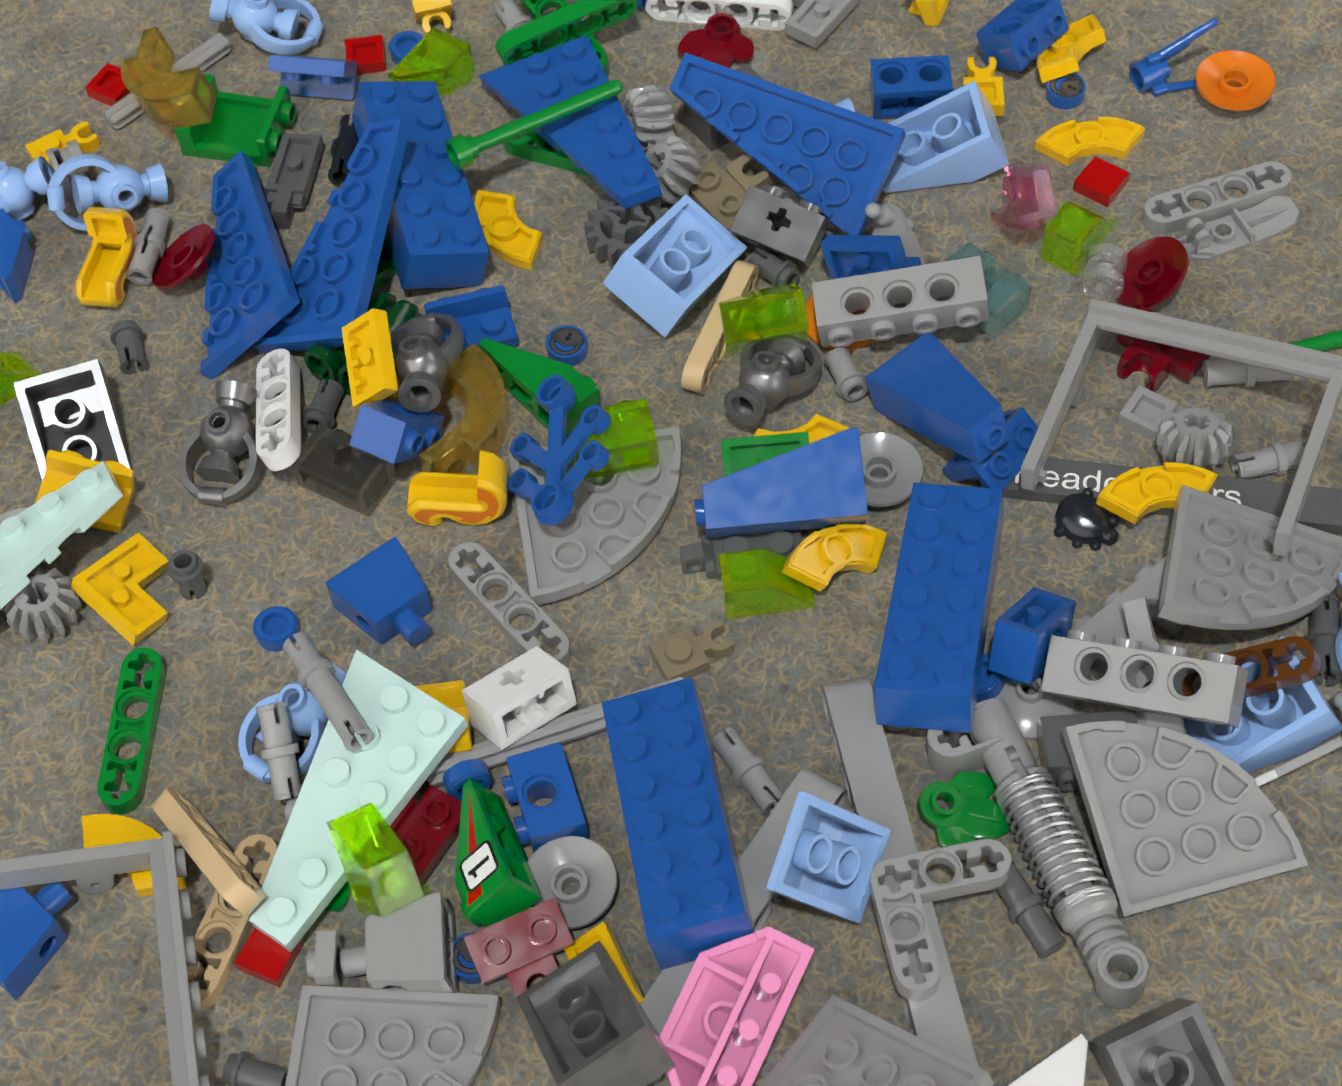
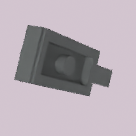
[265,133,324,229]
[680,530,802,581]

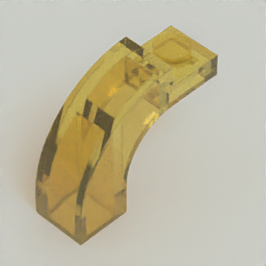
[121,27,217,128]
[419,343,509,473]

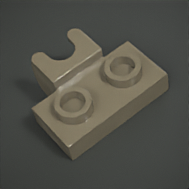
[689,153,774,233]

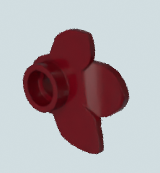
[677,13,754,68]

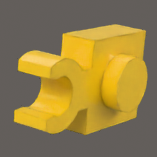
[962,57,1005,116]
[25,121,101,169]

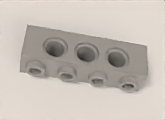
[812,256,990,347]
[1041,630,1249,728]

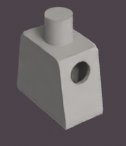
[340,892,458,993]

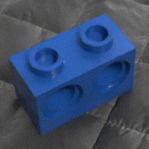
[976,0,1069,72]
[870,55,953,120]

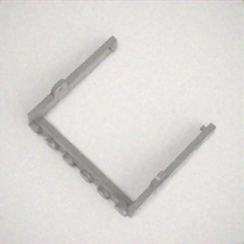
[1021,299,1342,557]
[0,831,210,1086]

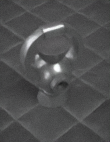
[391,312,464,413]
[724,334,822,426]
[178,380,262,505]

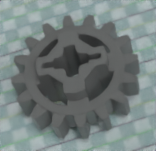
[584,198,669,267]

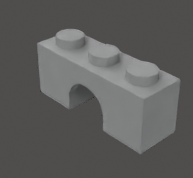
[1072,555,1186,680]

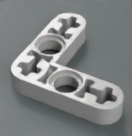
[870,839,1011,1001]

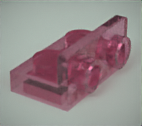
[990,162,1057,230]

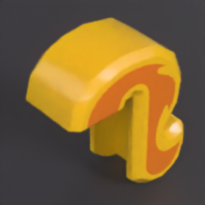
[76,206,137,308]
[407,450,509,526]

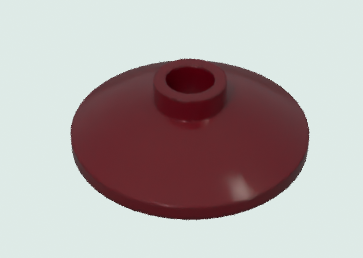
[152,224,215,290]
[1112,236,1189,309]

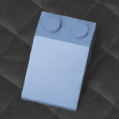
[883,81,1010,193]
[602,194,747,337]
[1183,636,1342,773]
[766,791,891,924]

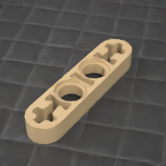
[681,260,759,394]
[151,787,266,915]
[187,834,278,1011]

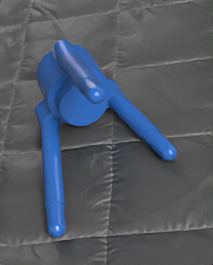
[1129,18,1219,97]

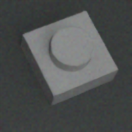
[307,930,343,987]

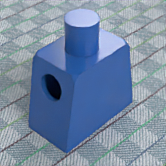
[325,537,432,646]
[0,882,73,1000]

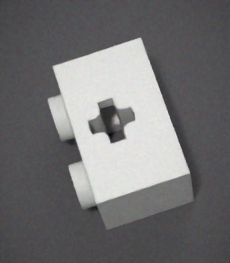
[462,646,577,750]

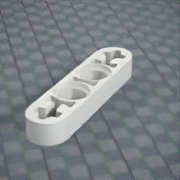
[645,0,794,31]
[256,349,301,471]

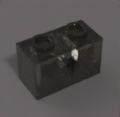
[292,424,397,518]

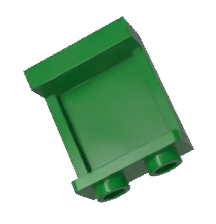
[174,73,296,167]

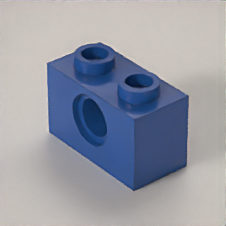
[349,398,445,464]
[988,587,1076,685]
[501,742,589,853]

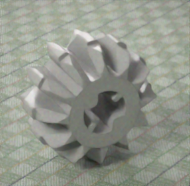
[623,84,676,152]
[645,135,703,205]
[1156,403,1233,471]
[3,566,82,644]

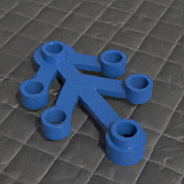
[508,374,611,526]

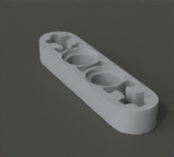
[1142,161,1292,235]
[448,542,571,666]

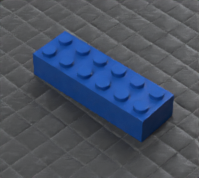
[352,81,490,289]
[874,483,1003,733]
[601,677,755,970]

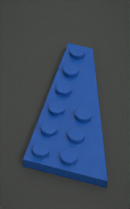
[479,35,663,209]
[669,53,906,235]
[250,118,410,354]
[200,150,300,380]

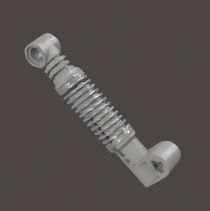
[927,698,1149,1009]

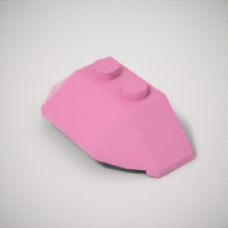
[659,927,815,1086]

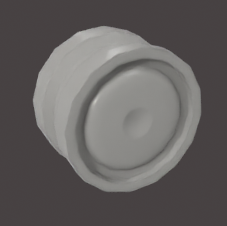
[46,139,93,202]

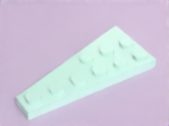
[0,461,123,610]
[249,649,468,952]

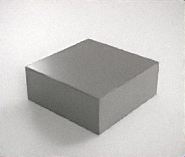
[1117,385,1178,442]

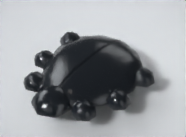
[1054,488,1120,551]

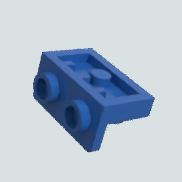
[269,55,357,100]
[820,235,921,280]
[424,285,520,362]
[942,407,1038,489]

